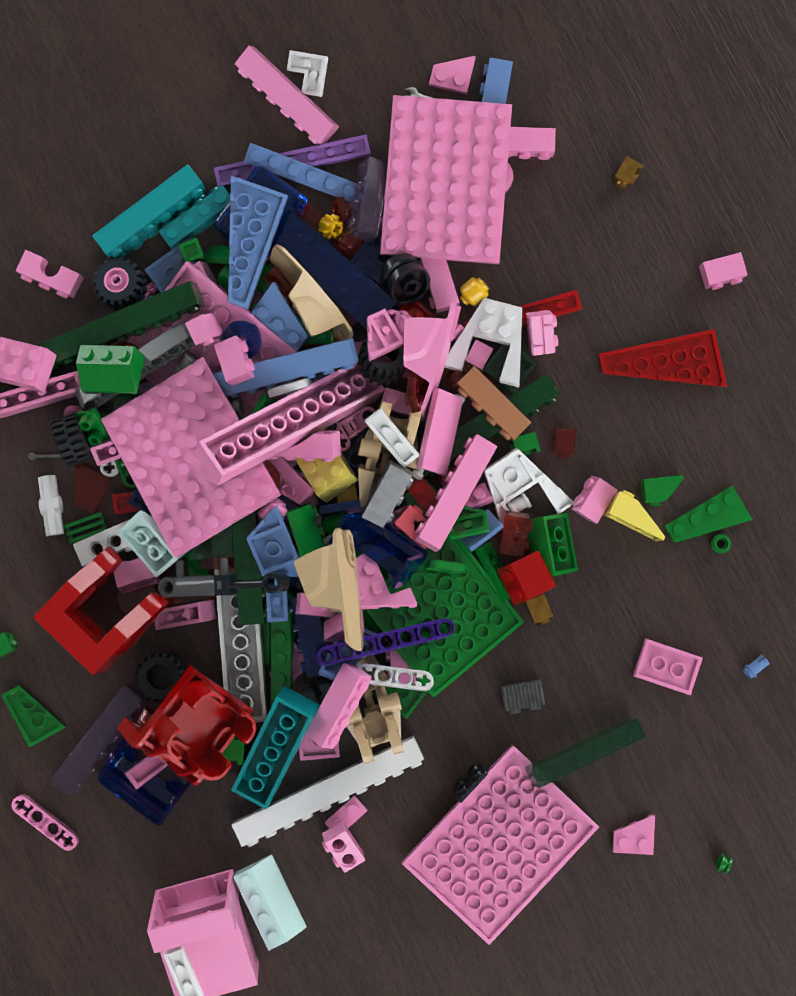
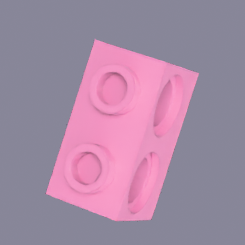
[322,821,365,873]

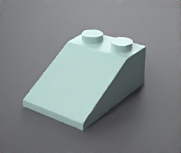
[118,510,188,578]

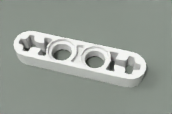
[357,663,434,691]

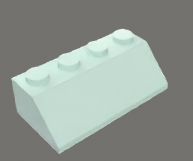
[233,854,307,951]

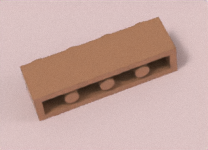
[456,366,531,441]

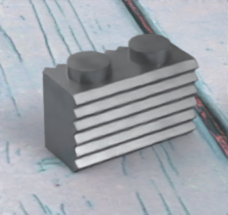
[500,679,545,714]

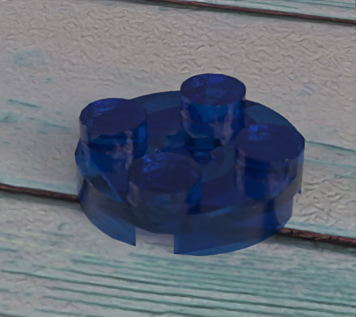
[221,320,262,359]

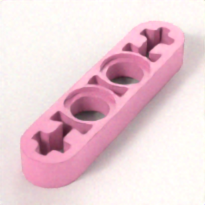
[12,794,79,851]

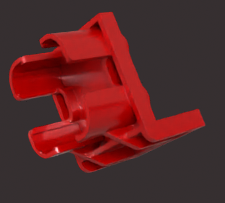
[117,665,256,786]

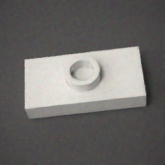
[268,378,312,398]

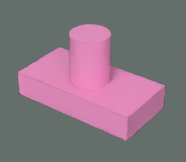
[296,593,336,618]

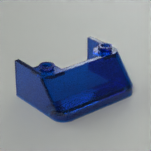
[328,511,428,589]
[98,738,191,825]

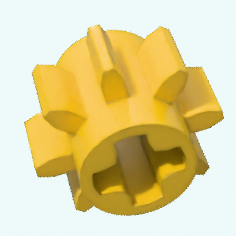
[319,214,343,239]

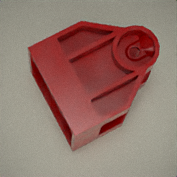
[33,546,169,675]

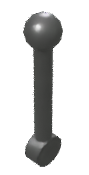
[28,452,61,460]

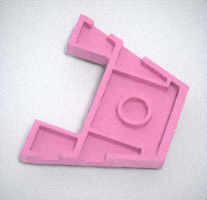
[356,537,417,609]

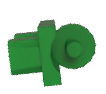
[77,407,110,445]

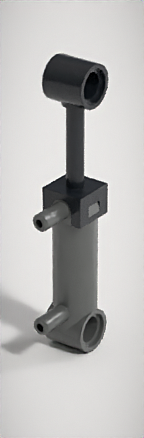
[158,558,290,598]

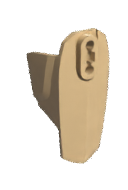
[270,244,354,346]
[294,528,363,651]

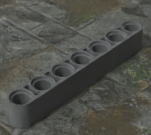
[75,321,195,411]

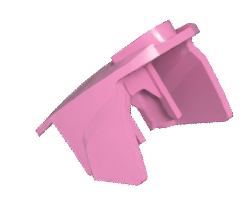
[404,303,461,420]

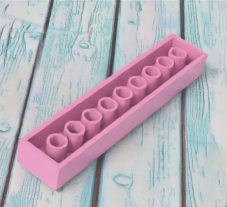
[194,363,385,486]

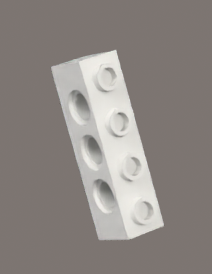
[73,512,151,566]

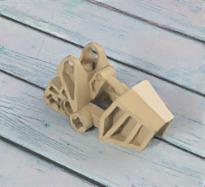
[358,401,422,512]
[346,655,404,764]

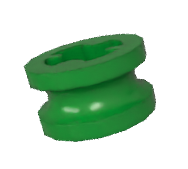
[715,854,732,874]

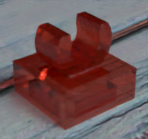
[331,196,355,222]

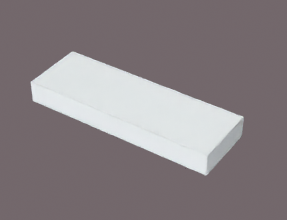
[365,407,419,468]
[163,945,204,996]

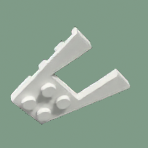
[444,298,522,388]
[484,448,574,547]

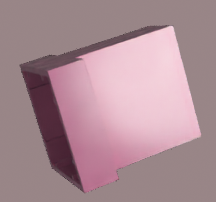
[147,869,259,996]

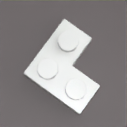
[287,50,328,97]

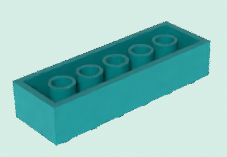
[92,164,208,260]
[231,686,320,810]

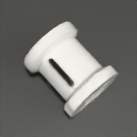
[506,492,532,517]

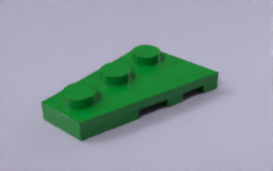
[1,685,66,748]

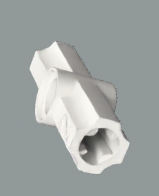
[38,475,64,536]

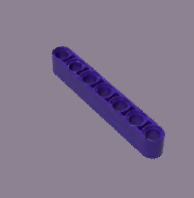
[315,618,454,667]

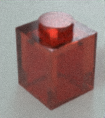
[553,428,576,458]

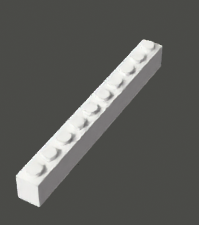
[232,735,424,847]

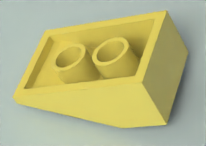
[603,490,665,541]

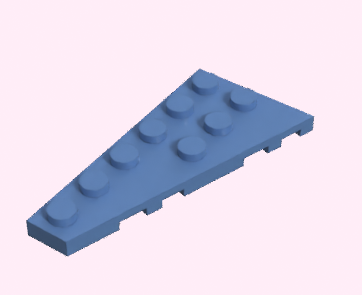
[228,175,288,310]

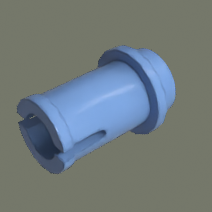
[743,655,770,679]

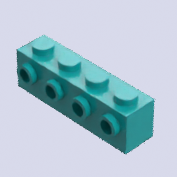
[159,185,231,249]

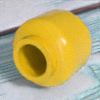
[460,277,489,307]

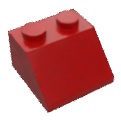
[497,550,556,606]

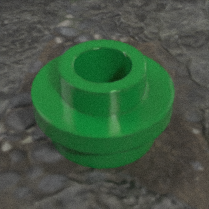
[711,534,731,554]

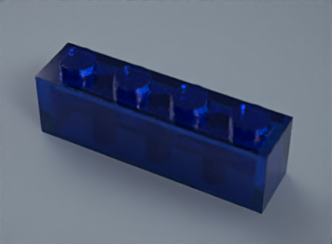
[288,596,328,678]

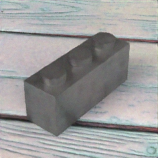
[362,460,414,528]

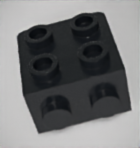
[453,762,488,803]

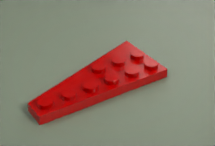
[598,329,727,388]

